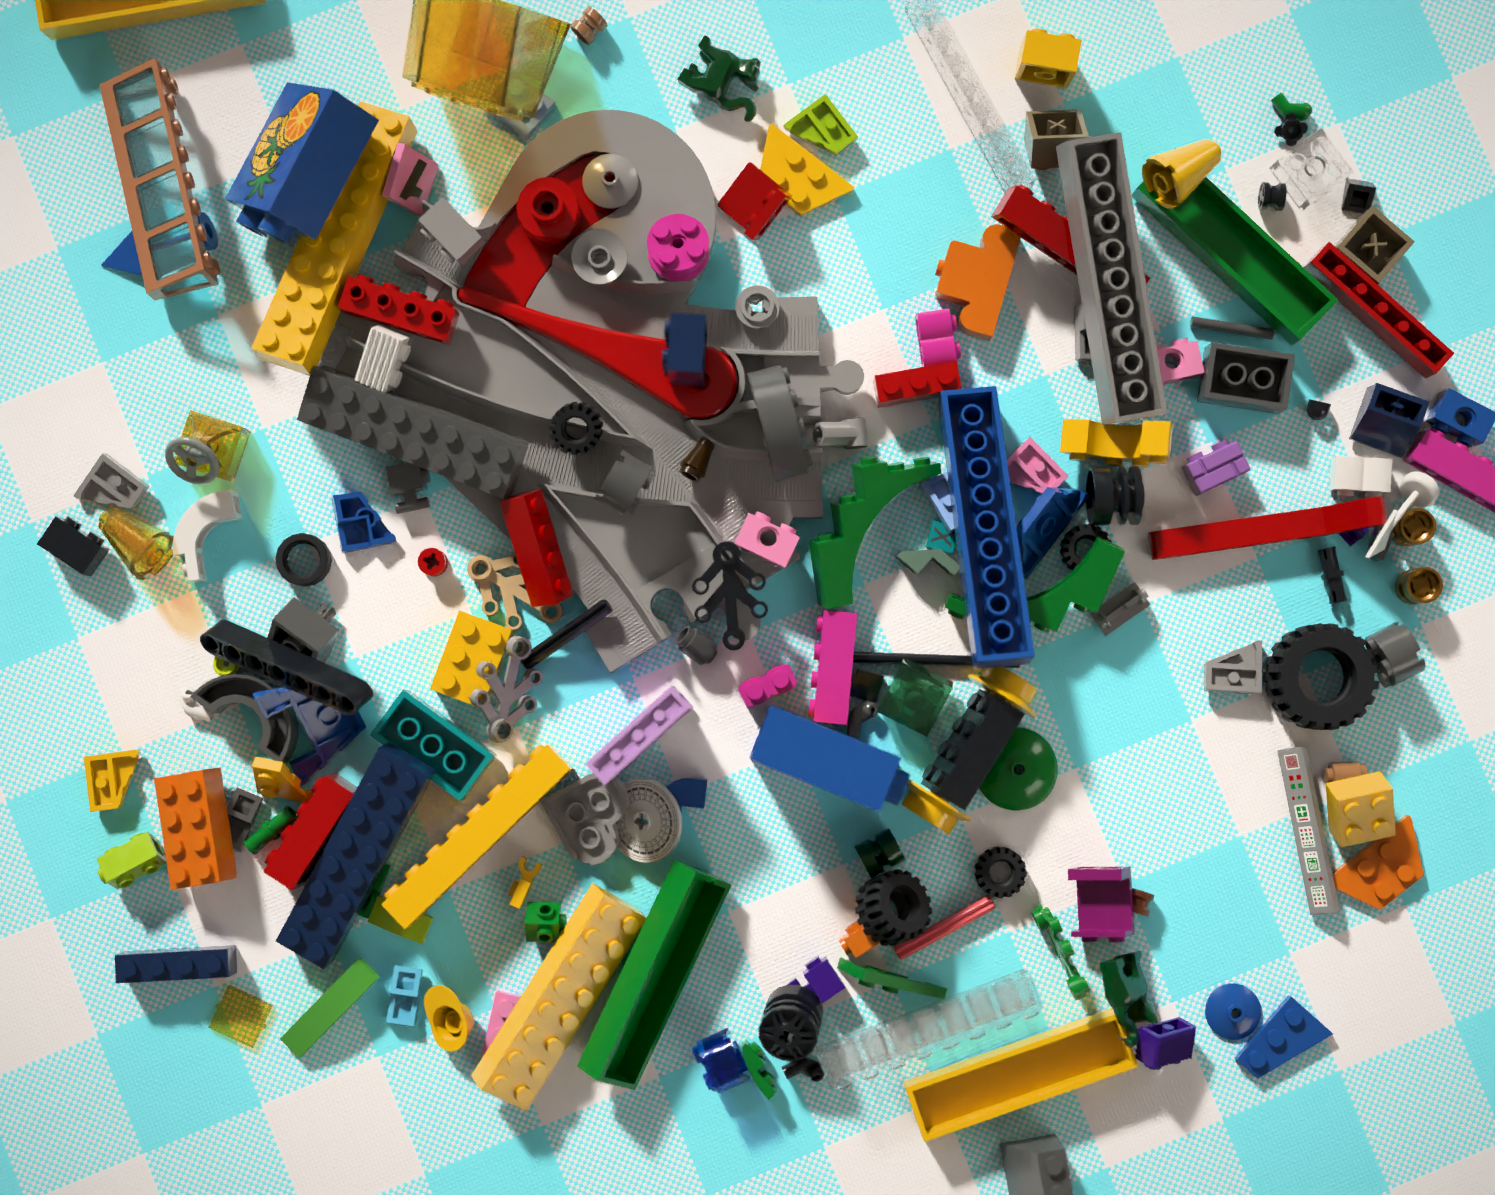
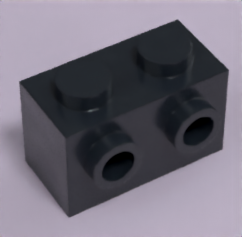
[37,516,110,577]

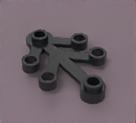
[692,541,768,651]

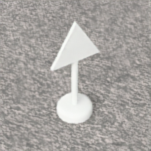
[1365,472,1440,558]

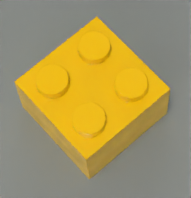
[1014,28,1082,89]
[1325,771,1396,848]

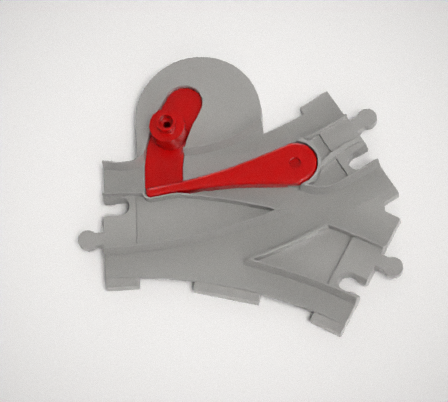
[335,110,864,673]

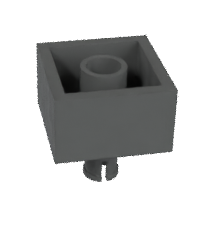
[267,597,339,663]

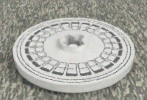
[616,778,682,863]

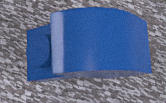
[666,777,708,813]

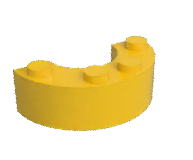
[1060,419,1173,468]

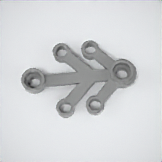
[470,636,543,743]

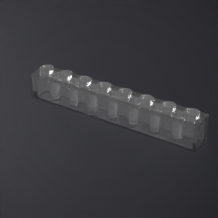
[904,0,1035,194]

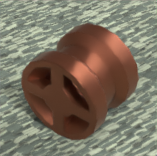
[1132,888,1155,917]

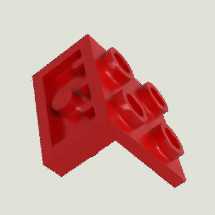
[717,162,792,240]

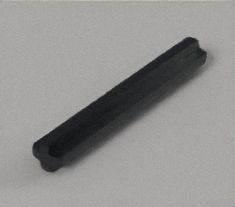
[520,599,613,669]

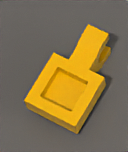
[508,856,543,909]

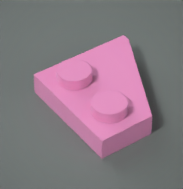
[1007,437,1069,494]

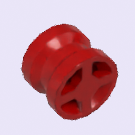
[418,548,448,577]

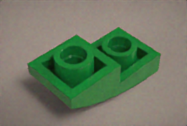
[742,1039,777,1100]

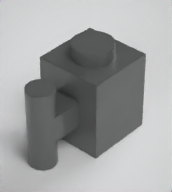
[386,462,431,514]

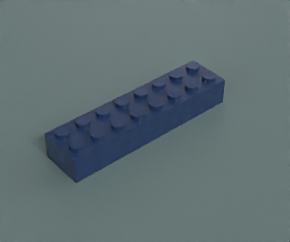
[275,742,437,970]

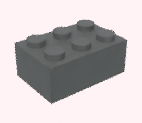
[1197,342,1295,414]

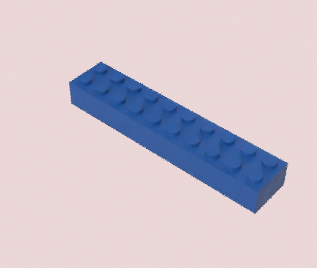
[938,386,1035,670]

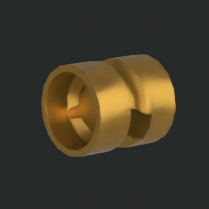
[1391,508,1436,547]
[1395,567,1443,605]

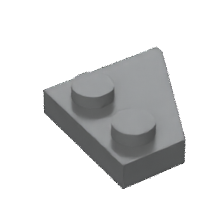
[73,453,150,509]
[1204,640,1262,695]

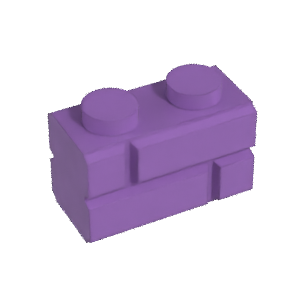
[1182,439,1251,496]

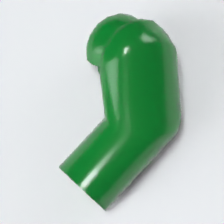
[1271,92,1312,121]

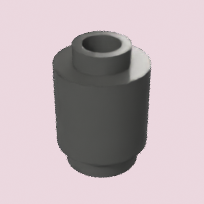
[675,626,717,665]

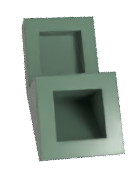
[895,549,960,577]

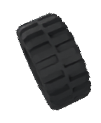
[1263,623,1380,730]

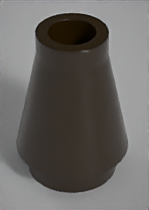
[679,438,715,482]

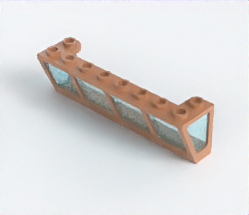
[99,58,221,301]

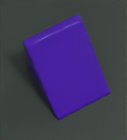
[1339,528,1369,547]

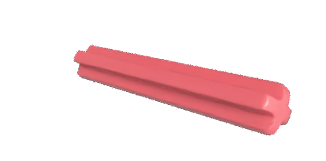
[894,896,996,960]

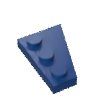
[1234,995,1333,1079]

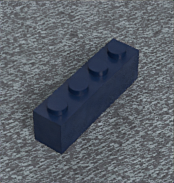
[115,945,237,984]

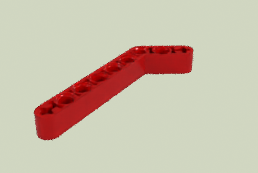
[1148,496,1388,560]

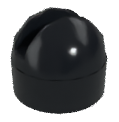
[1307,399,1331,420]

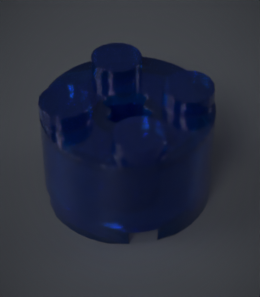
[692,1027,751,1094]

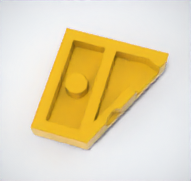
[84,749,141,812]
[252,757,313,802]

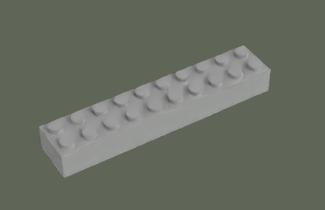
[1056,132,1167,425]

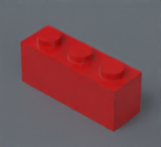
[873,361,962,408]

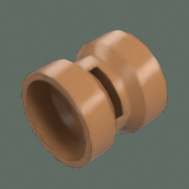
[570,6,608,46]

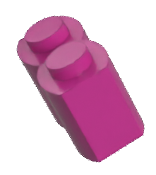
[915,309,961,367]
[738,665,797,706]

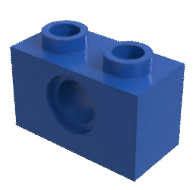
[1425,388,1495,447]

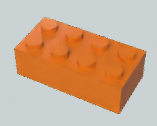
[154,767,238,890]

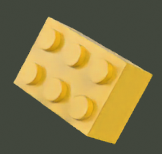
[430,610,515,708]

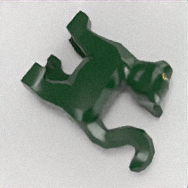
[677,35,761,122]
[1100,951,1158,1048]

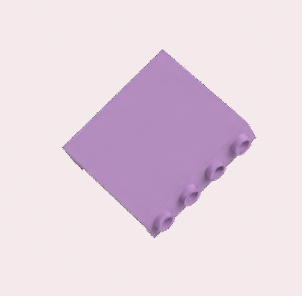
[585,685,693,785]

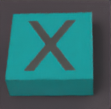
[925,520,956,554]

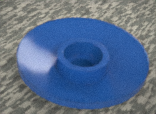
[1205,983,1261,1040]

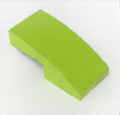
[367,896,434,944]

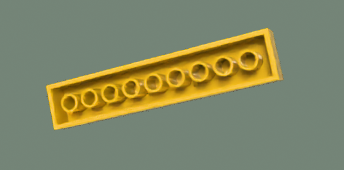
[251,101,418,376]

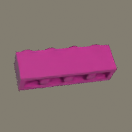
[1403,428,1495,513]
[808,610,857,725]

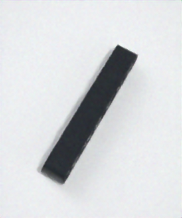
[200,619,373,716]

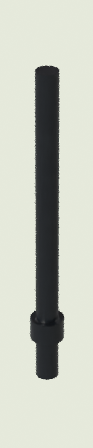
[853,651,1020,669]

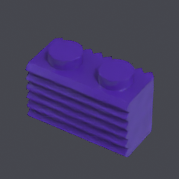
[1135,1017,1196,1070]

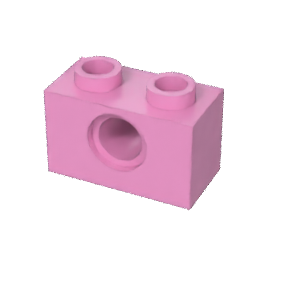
[1156,338,1205,385]
[735,511,800,569]

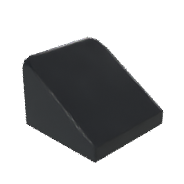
[1341,178,1377,213]
[850,669,884,703]

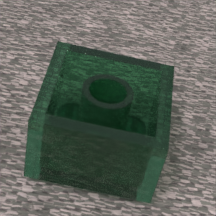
[877,657,953,737]

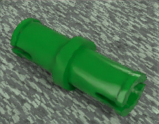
[244,806,298,855]

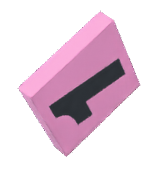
[382,143,439,216]

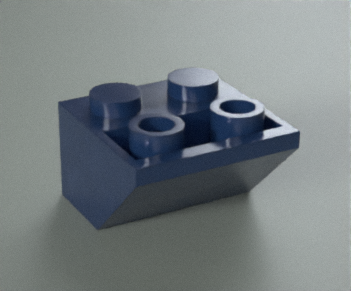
[1349,383,1429,458]

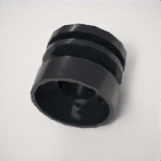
[1086,466,1145,526]
[759,985,823,1061]

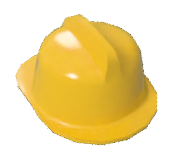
[424,985,474,1052]

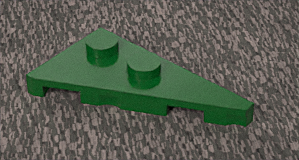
[837,957,947,999]

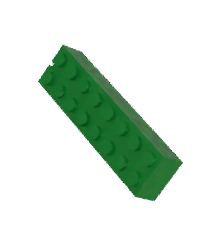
[1132,148,1338,346]
[577,859,732,1090]

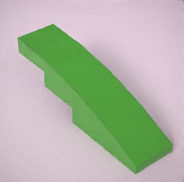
[280,957,380,1059]

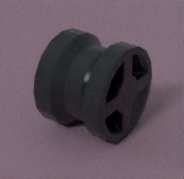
[1258,182,1287,211]

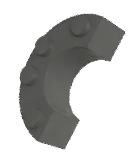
[747,365,812,482]
[190,674,298,764]

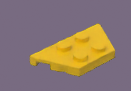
[760,123,854,217]

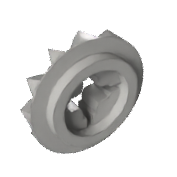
[735,285,780,330]

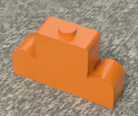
[935,224,1021,342]

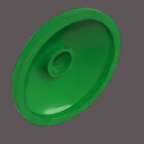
[979,727,1058,811]

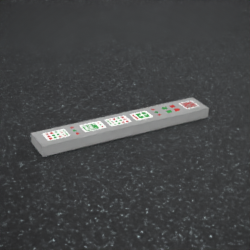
[1277,746,1340,915]

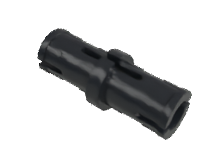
[1317,546,1348,604]

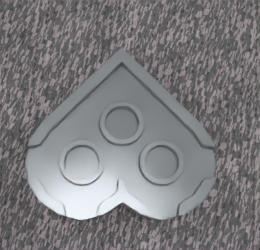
[540,773,630,865]

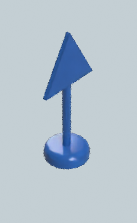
[101,212,218,276]

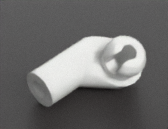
[179,687,215,723]

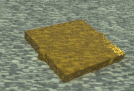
[208,985,273,1048]

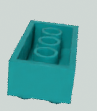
[370,689,497,801]

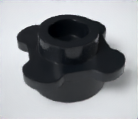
[1274,113,1308,146]

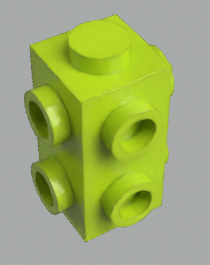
[96,831,167,889]

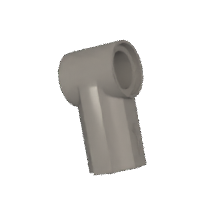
[812,418,868,449]

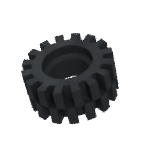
[550,401,603,455]
[1059,523,1112,570]
[974,846,1027,899]

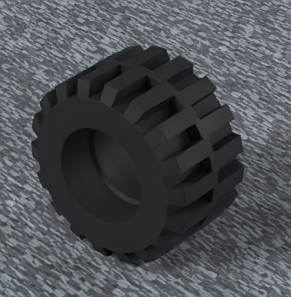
[855,869,932,946]

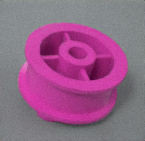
[647,214,709,282]

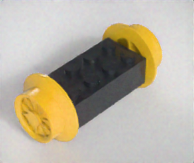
[901,667,1039,835]

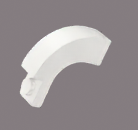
[173,490,242,583]

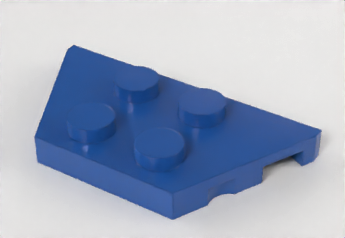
[1017,487,1090,580]

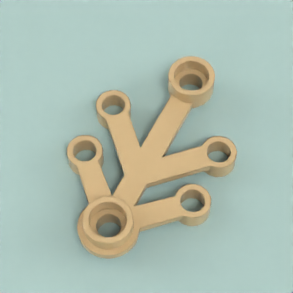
[467,553,563,630]

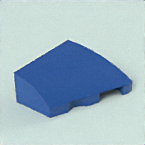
[331,491,396,553]

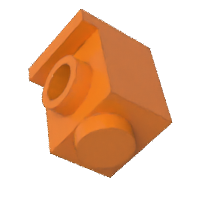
[838,921,880,958]

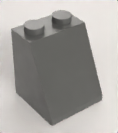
[1000,1134,1073,1195]

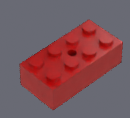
[263,774,357,890]

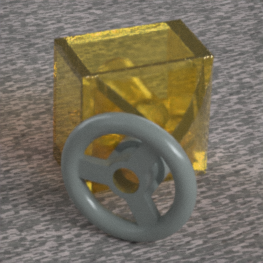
[165,410,251,484]

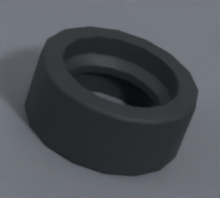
[275,533,332,587]

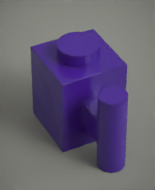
[787,956,846,1003]

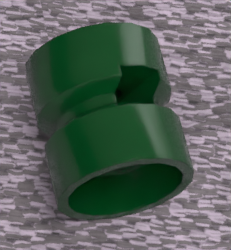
[854,828,906,878]

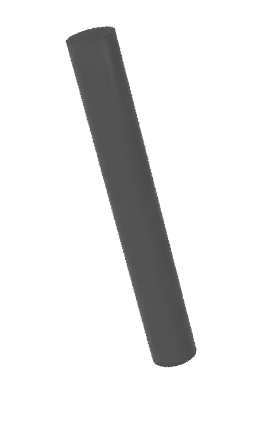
[1190,316,1274,340]

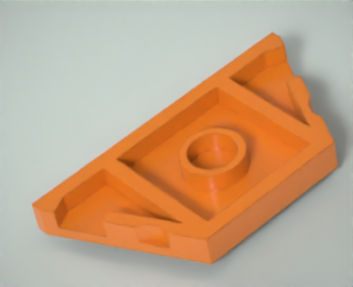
[1332,815,1424,910]

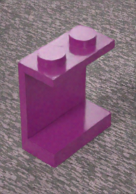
[1067,866,1135,943]

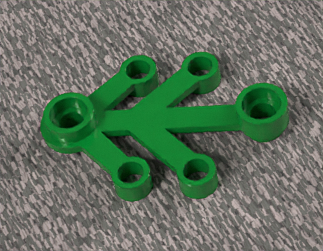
[1031,904,1090,1001]

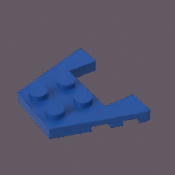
[253,687,366,786]

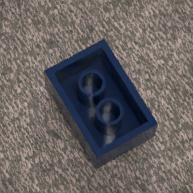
[662,313,708,386]

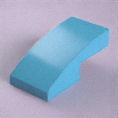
[386,965,423,1027]

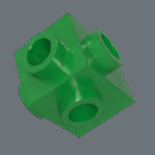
[524,901,567,943]

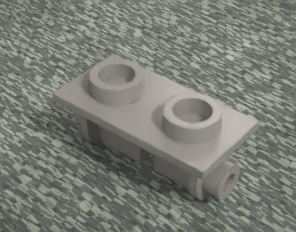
[1089,582,1151,636]

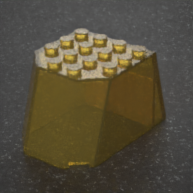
[402,0,571,121]

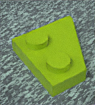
[783,93,858,156]

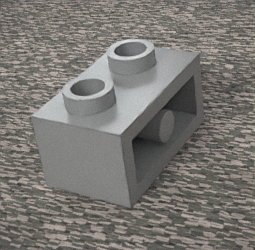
[418,197,486,266]

